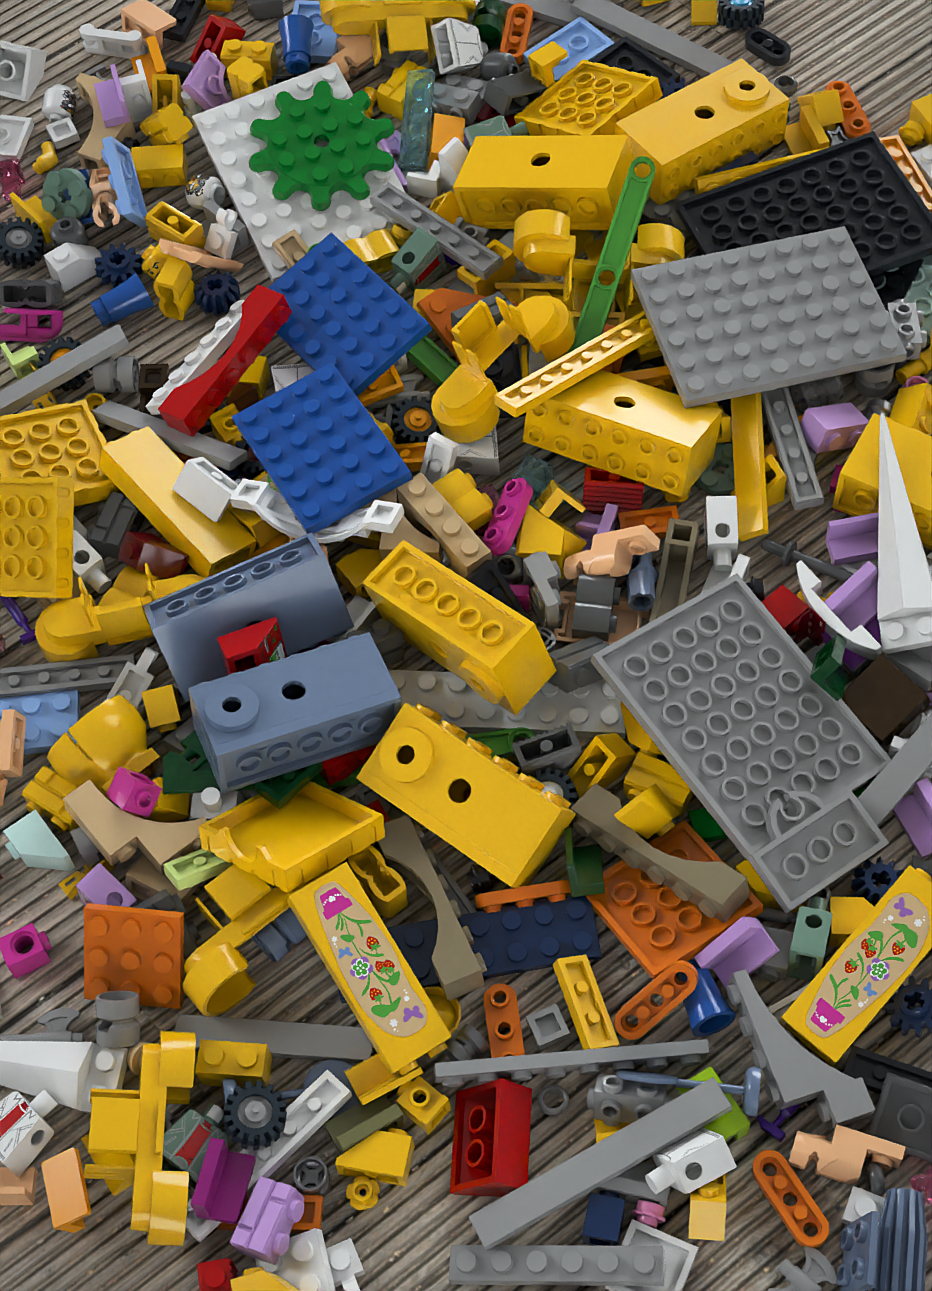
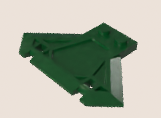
[163,730,323,809]

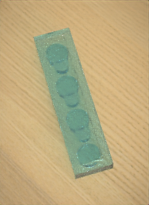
[398,69,435,171]

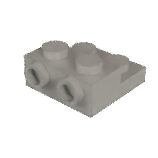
[422,73,488,125]
[523,551,562,633]

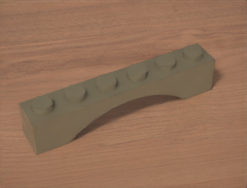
[649,518,699,623]
[570,783,749,923]
[376,814,487,1001]

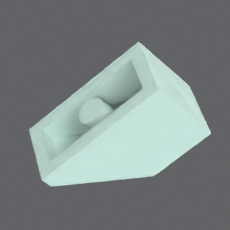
[3,810,75,871]

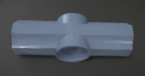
[625,552,659,612]

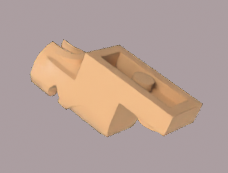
[325,29,383,82]
[89,167,121,227]
[563,524,660,586]
[0,709,26,807]
[788,1124,906,1184]

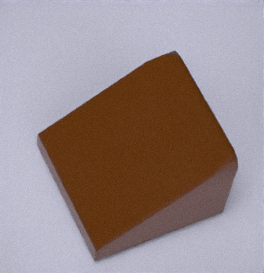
[226,382,259,412]

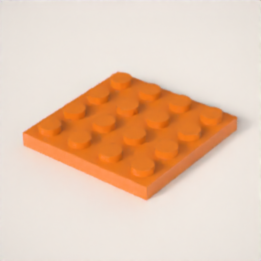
[586,820,764,979]

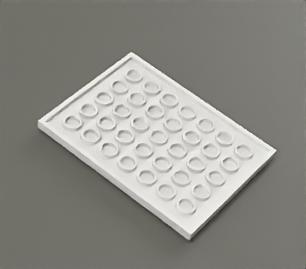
[192,62,406,283]

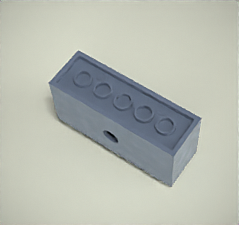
[143,532,354,701]
[188,632,402,794]

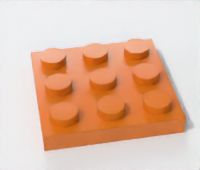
[83,903,184,1009]

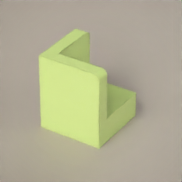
[0,342,41,380]

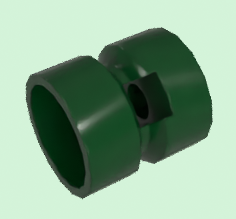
[472,0,507,49]

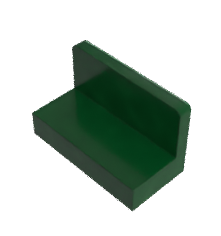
[810,633,848,701]
[565,828,605,897]

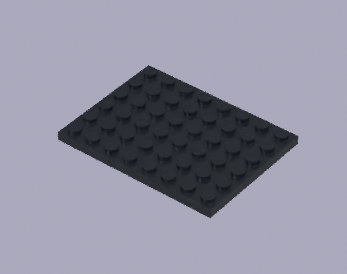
[675,131,932,277]

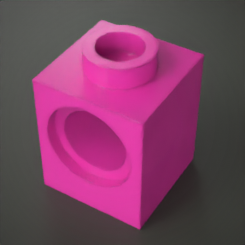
[106,767,162,818]
[0,923,52,979]

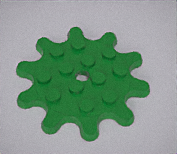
[248,81,395,211]

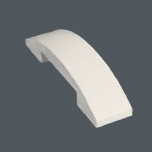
[796,560,882,660]

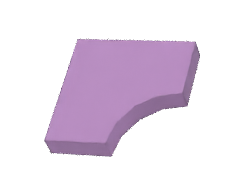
[181,49,232,111]

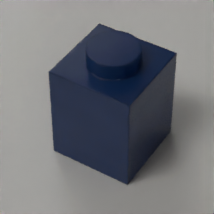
[582,1190,625,1246]

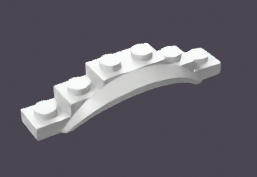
[230,479,404,543]

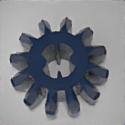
[194,269,241,317]
[851,856,904,906]

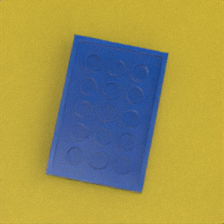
[269,232,432,396]
[231,362,413,534]

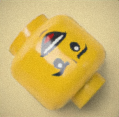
[141,244,177,280]

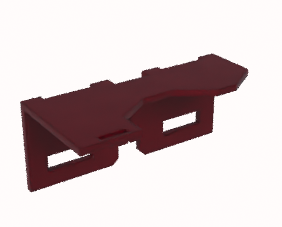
[792,608,826,646]

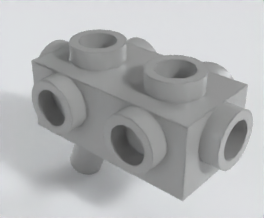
[886,299,927,370]
[587,1074,672,1126]

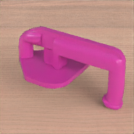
[0,307,63,343]

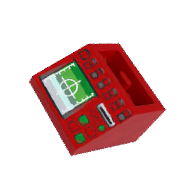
[217,617,287,675]

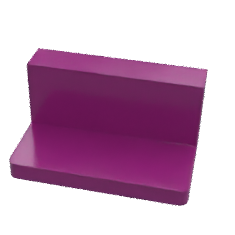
[191,1137,256,1224]

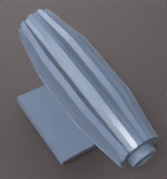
[837,1188,928,1291]

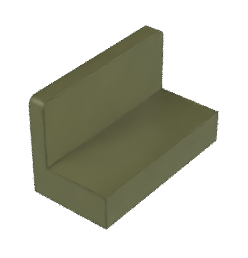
[325,1094,404,1155]

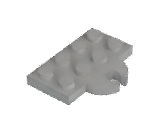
[747,789,889,914]

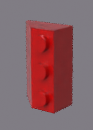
[450,1078,532,1197]

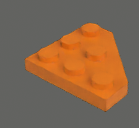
[416,288,518,364]

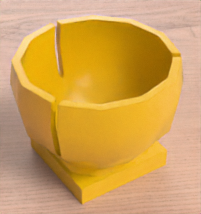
[46,695,160,804]

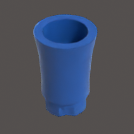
[278,14,314,75]
[90,273,154,327]
[676,959,736,1037]

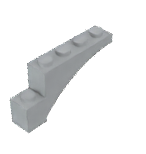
[726,969,875,1131]

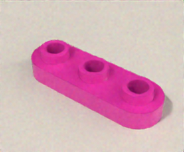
[482,478,533,556]

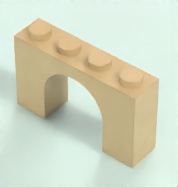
[397,472,492,579]

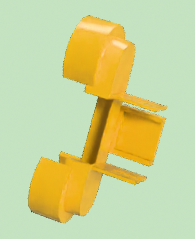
[319,0,476,67]
[513,209,685,315]
[431,296,576,443]
[35,563,205,663]
[183,862,365,1017]
[84,1031,196,1246]

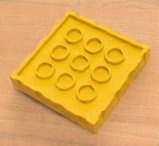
[514,59,663,136]
[0,399,124,507]
[0,477,74,598]
[199,781,385,893]

